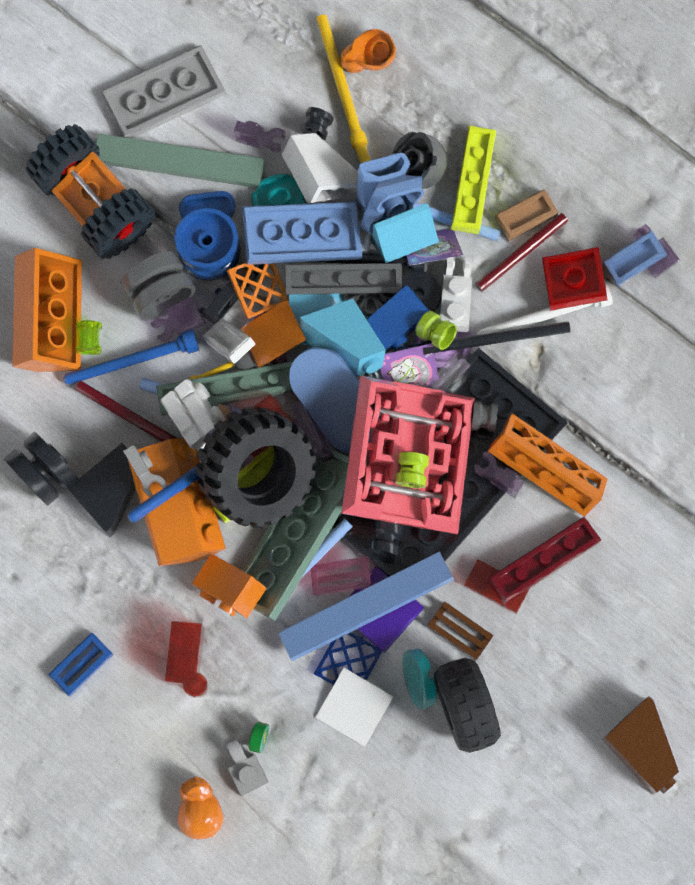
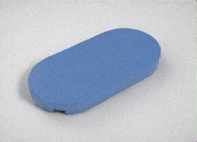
[289,347,381,453]

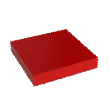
[542,247,608,311]

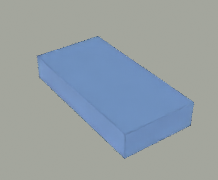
[602,230,668,286]

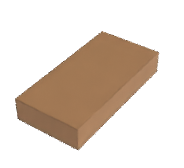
[495,189,559,242]

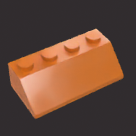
[12,248,82,372]
[128,438,226,566]

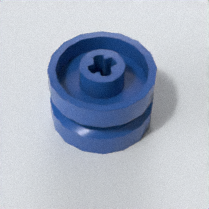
[174,208,241,281]

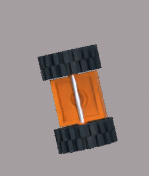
[25,124,155,259]

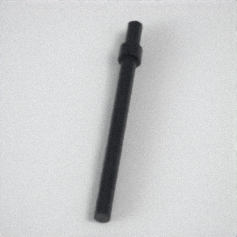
[398,321,571,356]

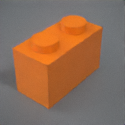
[192,553,267,618]

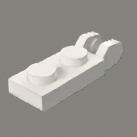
[440,257,472,332]

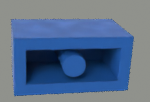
[367,285,430,352]

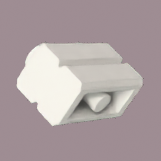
[160,379,225,451]

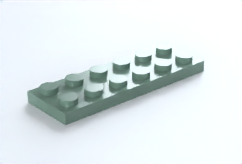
[242,445,349,621]

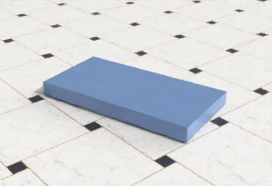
[242,202,362,265]

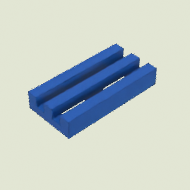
[48,632,114,697]

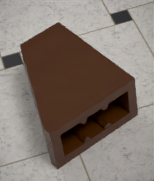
[601,696,679,794]

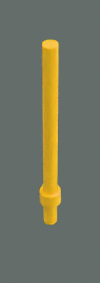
[316,14,371,164]

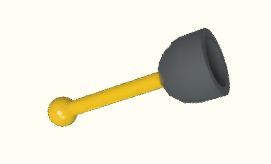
[189,350,257,380]

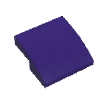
[349,566,424,653]

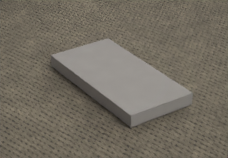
[101,45,226,138]

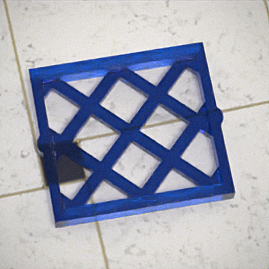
[314,632,383,686]

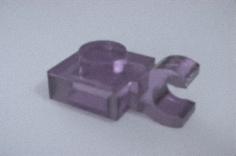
[234,121,286,152]
[633,224,680,278]
[473,452,524,499]

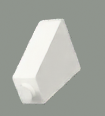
[282,133,358,204]

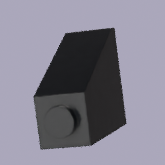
[68,443,136,537]

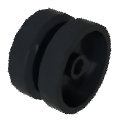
[4,431,79,507]

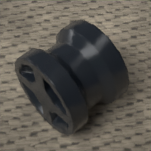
[300,107,334,140]

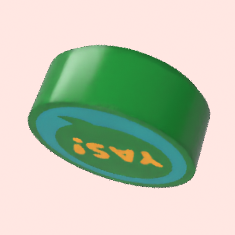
[248,721,269,754]

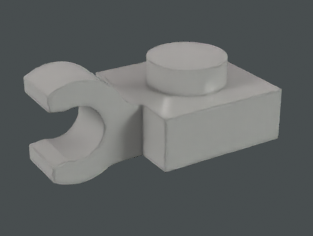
[123,445,167,498]
[227,740,269,796]

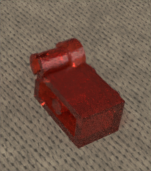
[165,621,208,698]

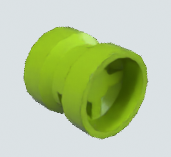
[416,311,457,350]
[395,452,429,489]

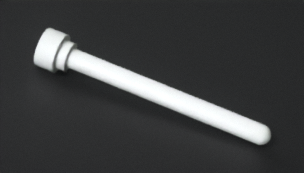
[477,283,613,335]

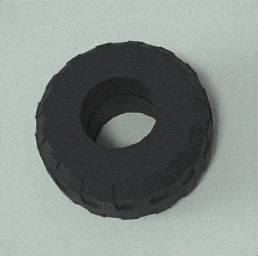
[434,657,501,753]

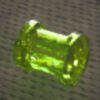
[76,320,103,355]

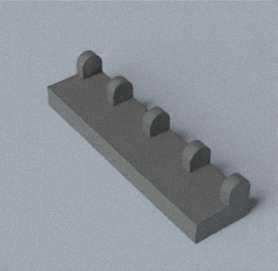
[285,263,402,295]

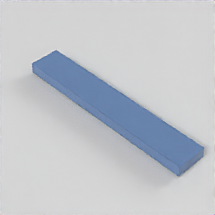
[278,552,454,661]

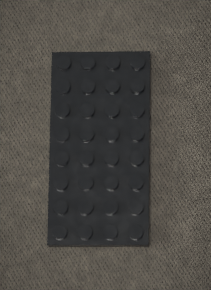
[332,348,568,577]

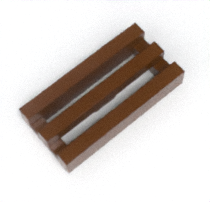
[427,601,494,661]

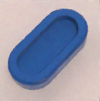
[179,191,236,219]

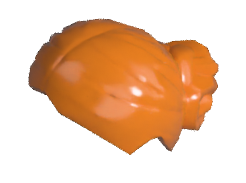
[340,29,396,73]
[177,776,224,840]

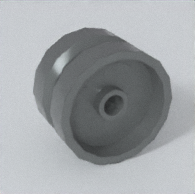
[120,251,196,321]

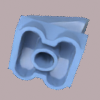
[356,153,424,234]

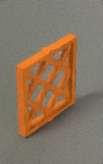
[227,261,289,319]

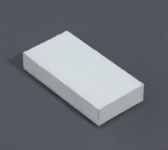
[202,318,255,364]

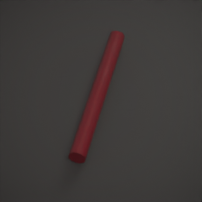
[475,213,568,292]
[75,381,177,442]

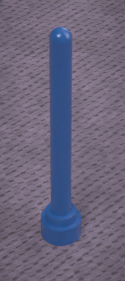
[63,329,200,385]
[128,466,200,522]

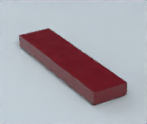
[487,516,602,605]

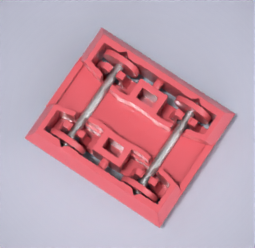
[341,376,475,534]

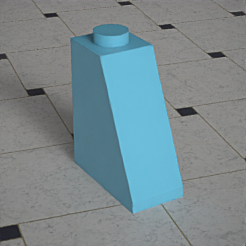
[300,298,386,377]

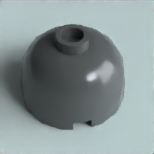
[392,131,447,189]

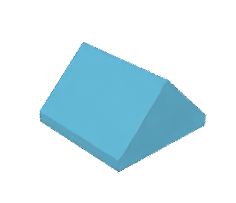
[371,203,439,263]

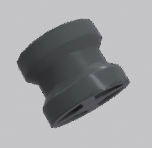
[471,401,498,433]

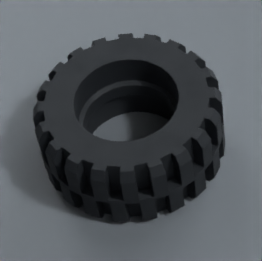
[196,407,316,528]

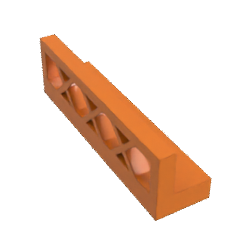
[488,414,608,516]

